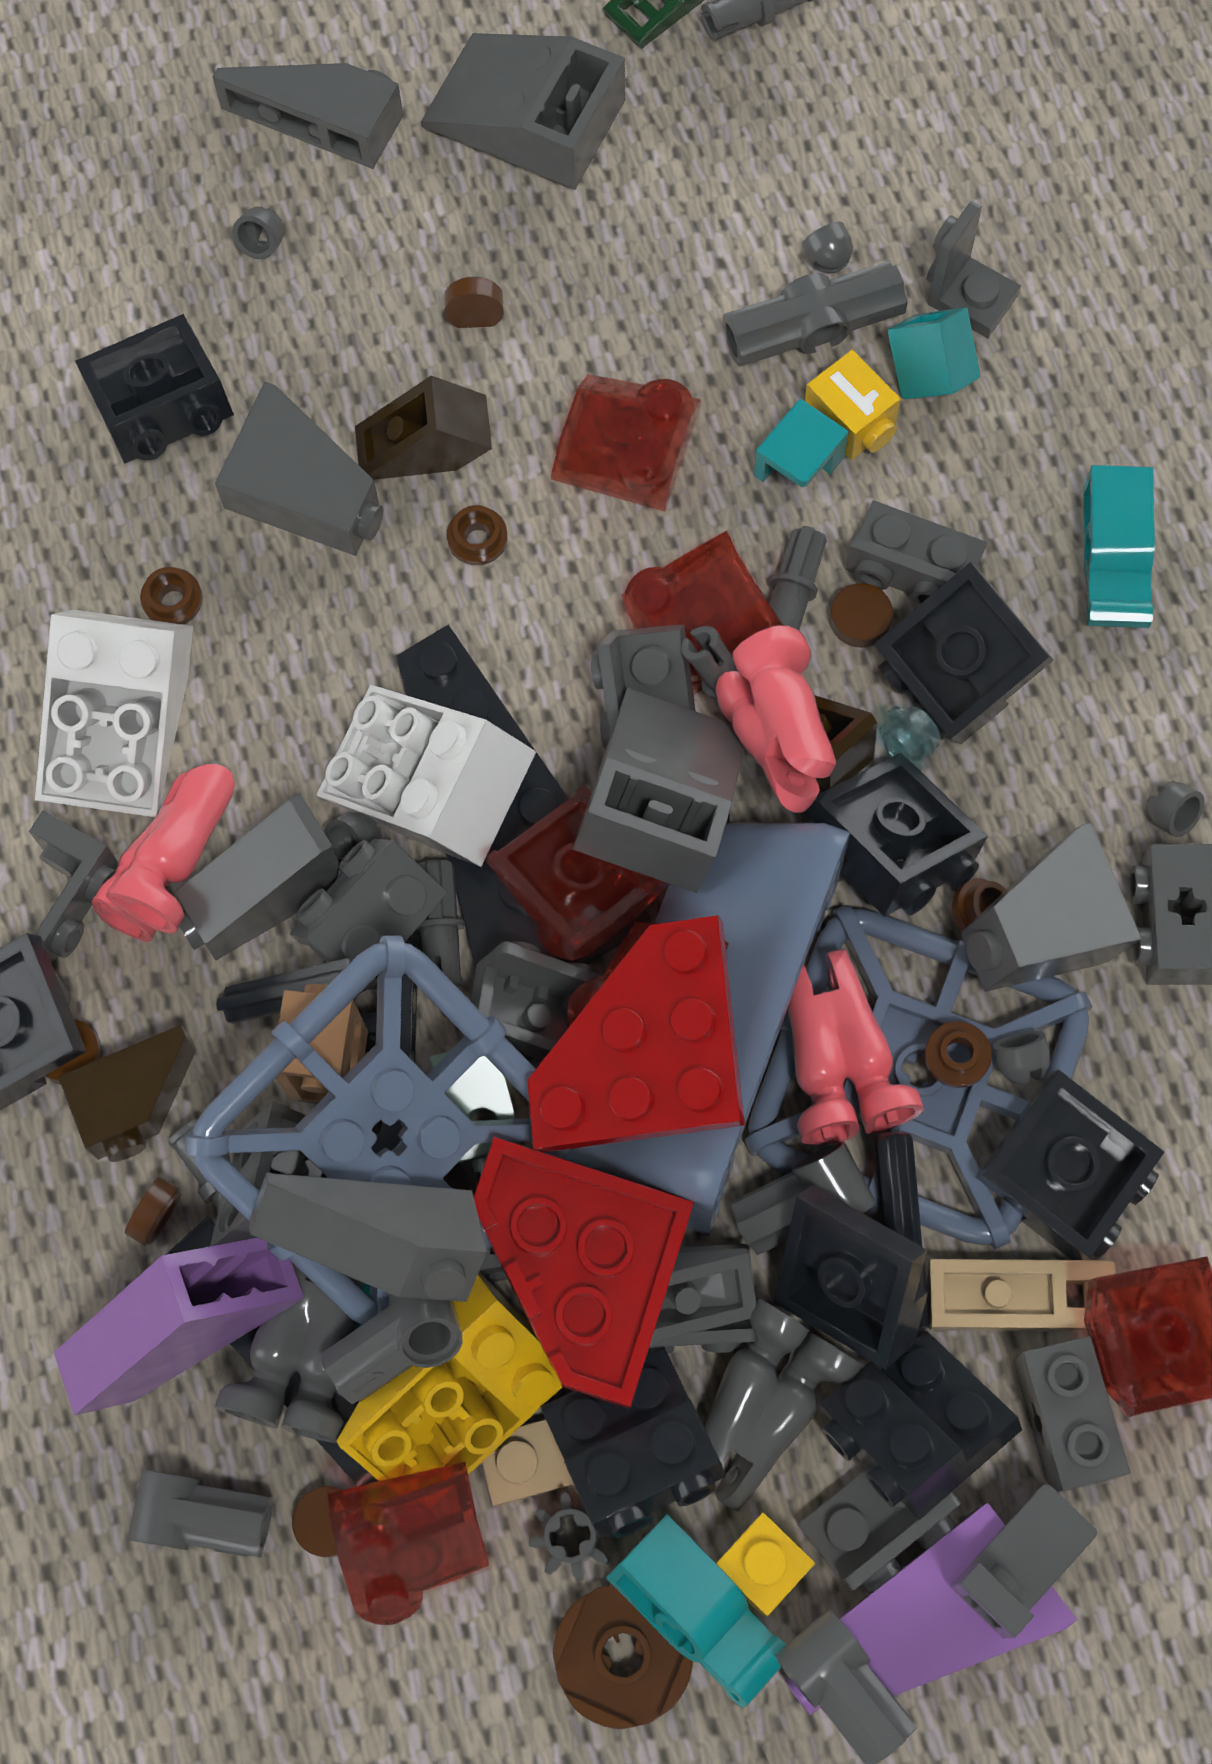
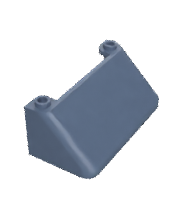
[564,823,850,1236]

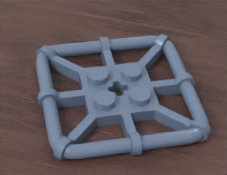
[744,904,1092,1249]
[185,935,571,1325]

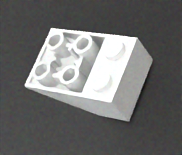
[35,610,193,817]
[316,684,536,867]

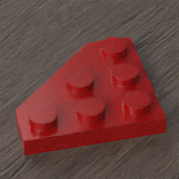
[527,915,745,1153]
[474,1137,694,1408]

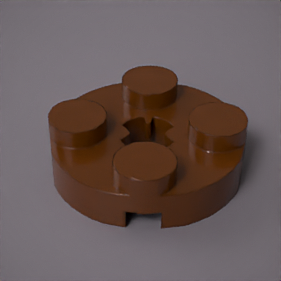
[553,1584,693,1729]

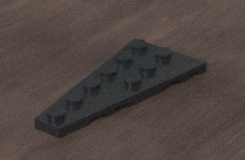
[396,624,652,967]

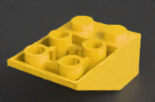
[336,1272,562,1518]

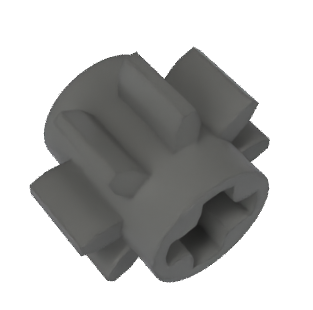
[528,1492,612,1581]

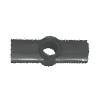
[722,261,908,367]

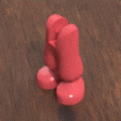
[715,626,837,813]
[92,764,235,942]
[788,949,924,1145]

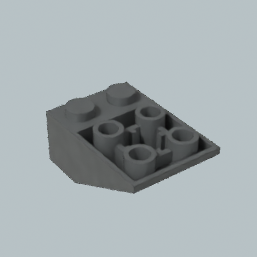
[421,33,626,190]
[573,687,744,893]

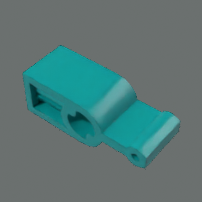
[1083,465,1155,628]
[606,1514,786,1709]

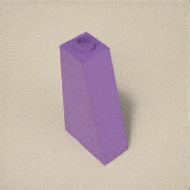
[54,1238,304,1416]
[784,1502,1078,1719]

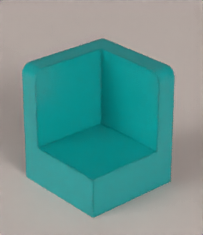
[887,307,980,399]
[754,398,849,487]

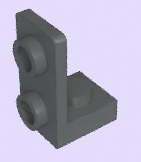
[926,201,1021,339]
[29,810,118,966]
[950,1484,1097,1639]

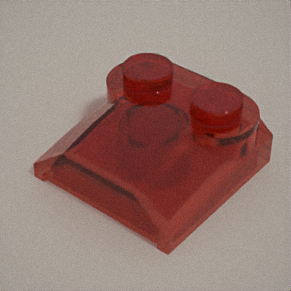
[551,374,701,512]
[621,531,785,694]
[486,784,668,961]
[1084,1256,1212,1417]
[327,1462,492,1625]

